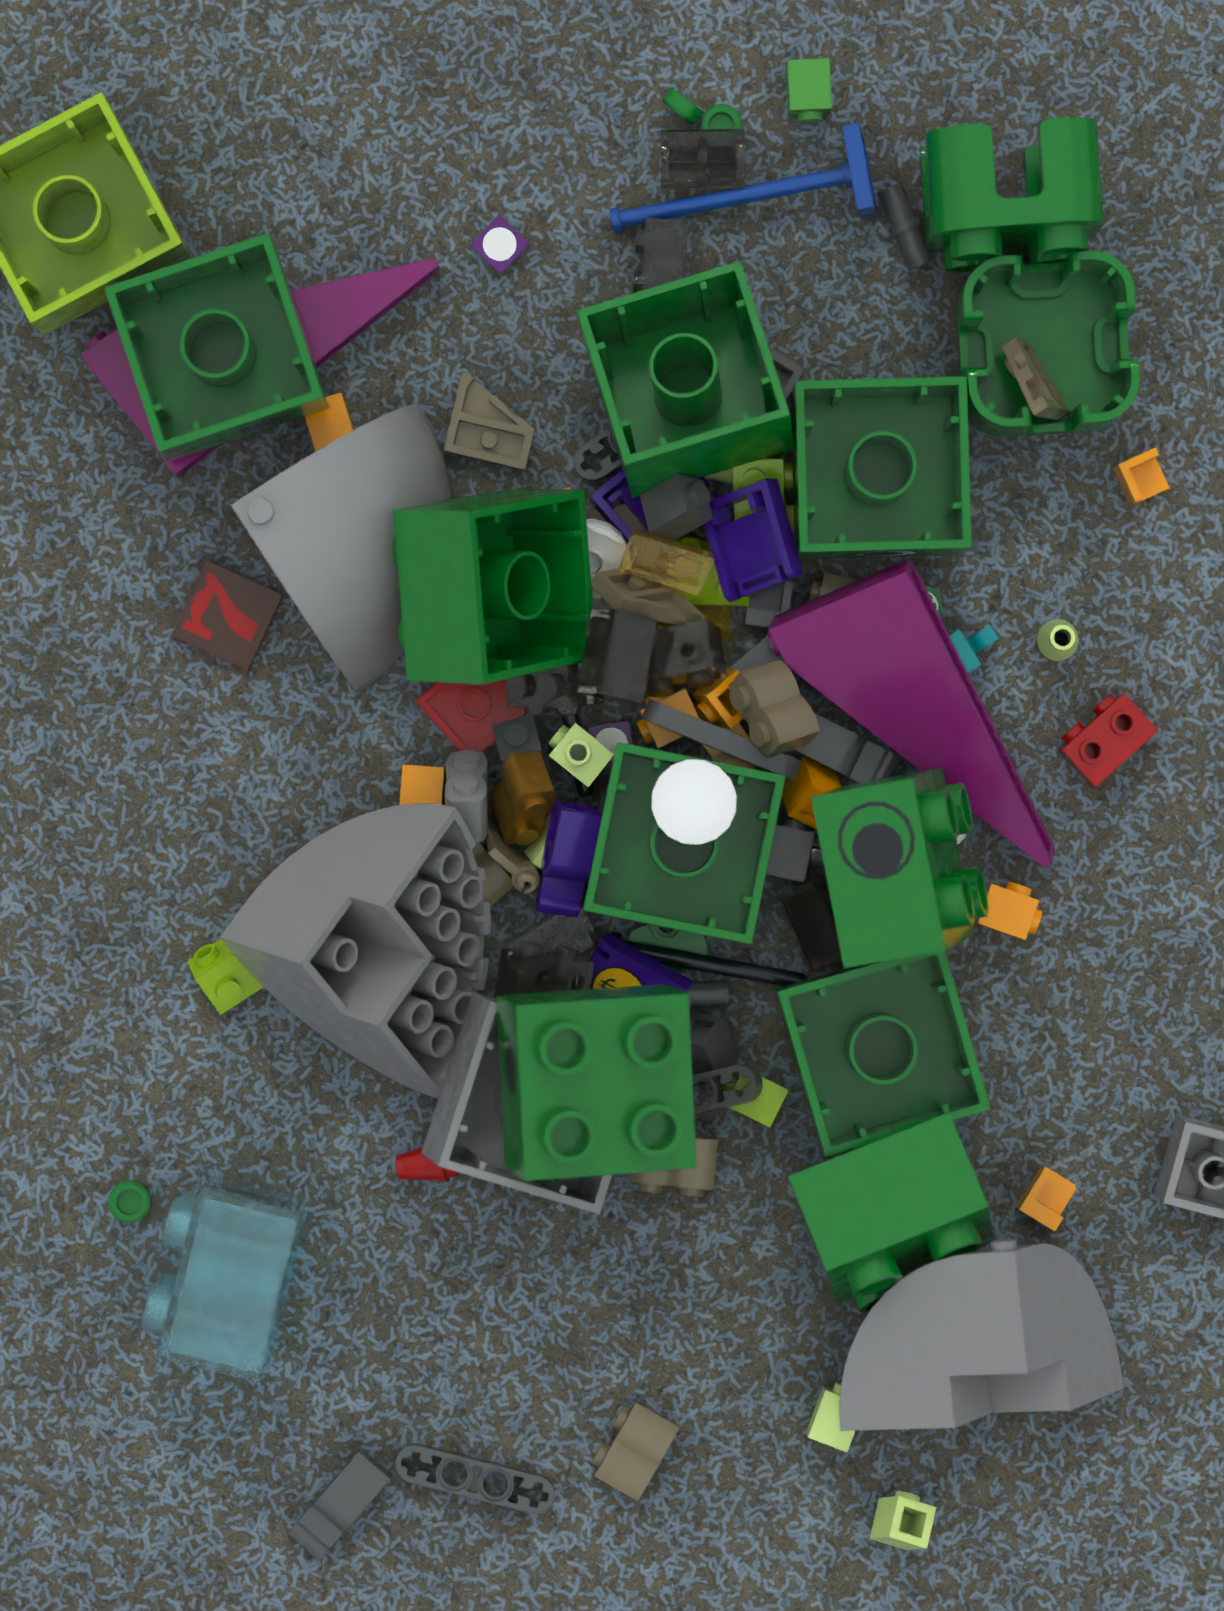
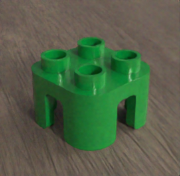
[919,117,1104,273]
[955,251,1140,437]

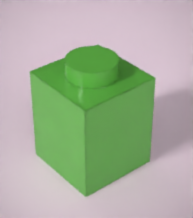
[786,58,832,123]

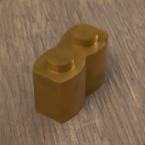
[490,751,556,845]

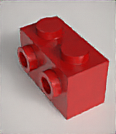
[1058,693,1158,788]

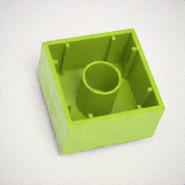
[0,92,191,336]

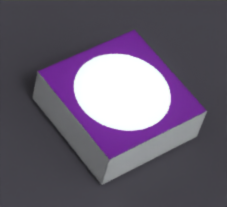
[470,215,529,275]
[588,721,632,767]

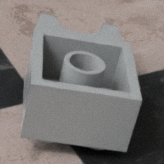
[1154,1114,1224,1219]

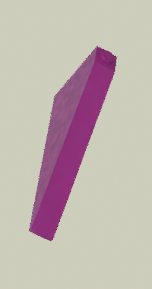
[81,258,440,478]
[767,558,1055,867]

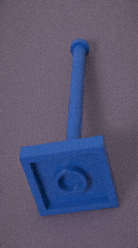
[610,123,879,233]

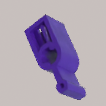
[535,800,602,917]

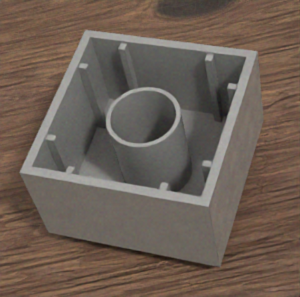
[421,991,612,1214]

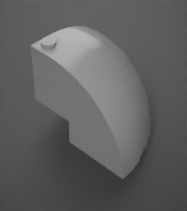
[231,404,452,693]
[220,803,491,1099]
[839,1239,1124,1431]

